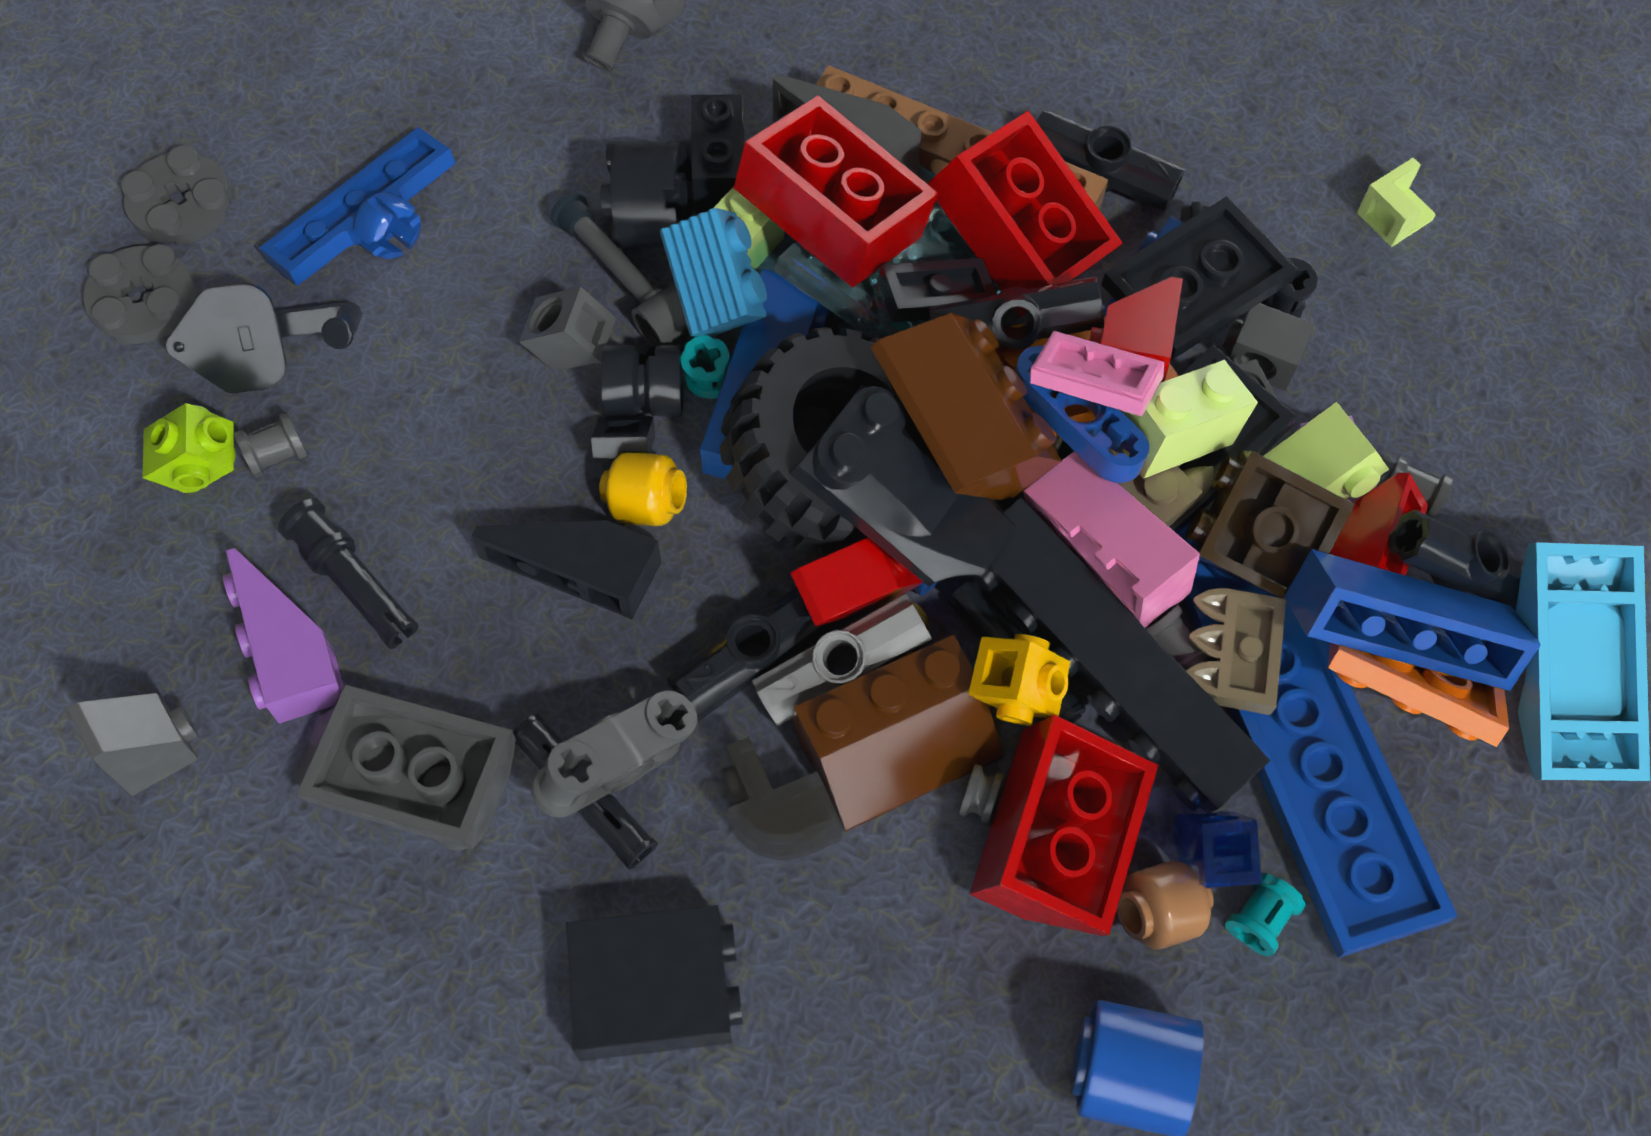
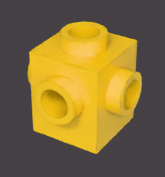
[968,634,1070,726]

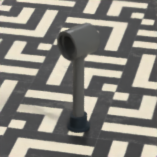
[550,192,690,345]

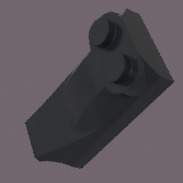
[791,385,1016,587]

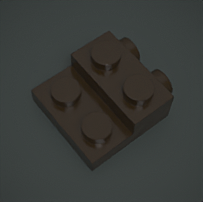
[1185,451,1355,603]

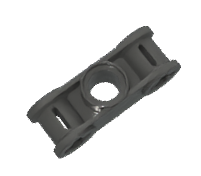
[531,690,697,817]

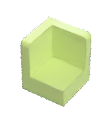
[1357,158,1435,247]

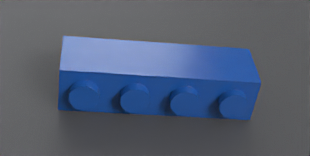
[700,269,831,479]
[1284,549,1541,691]

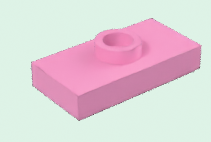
[1030,331,1165,416]

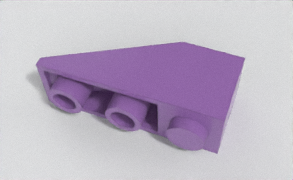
[223,548,344,723]

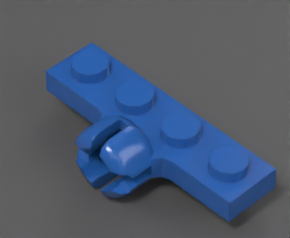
[259,127,456,286]

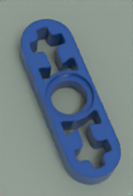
[1015,345,1149,483]

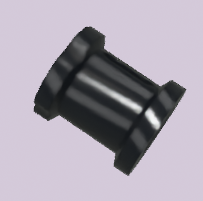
[1261,257,1318,318]

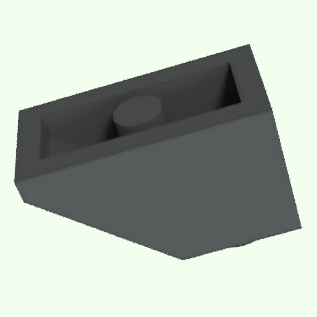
[66,693,199,796]

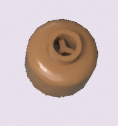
[1117,860,1213,950]

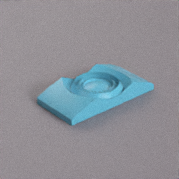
[1516,542,1650,781]

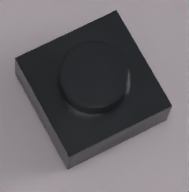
[591,416,655,462]

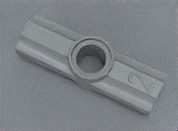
[752,594,932,726]

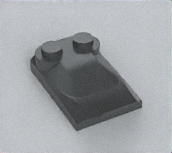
[292,685,516,850]

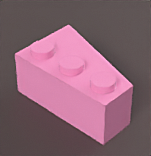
[1024,451,1200,628]

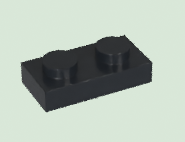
[877,258,997,323]

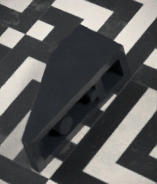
[471,520,661,619]

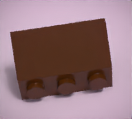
[870,313,1062,501]
[793,635,1004,832]

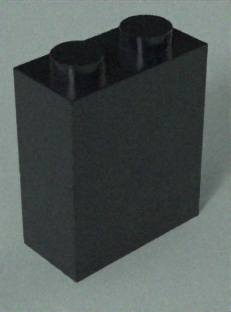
[566,905,743,1061]

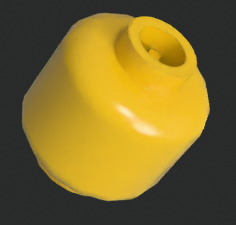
[599,452,687,527]

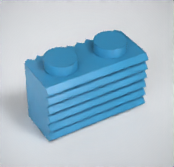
[660,208,767,337]

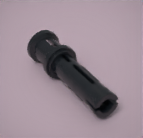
[278,498,418,649]

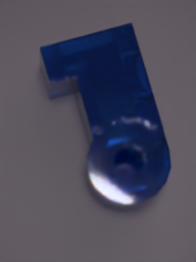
[1173,810,1262,888]

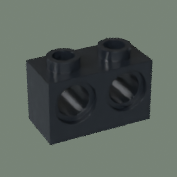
[691,94,744,213]

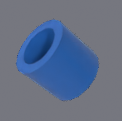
[1071,1000,1203,1136]

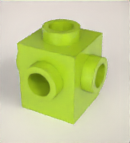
[142,403,236,493]

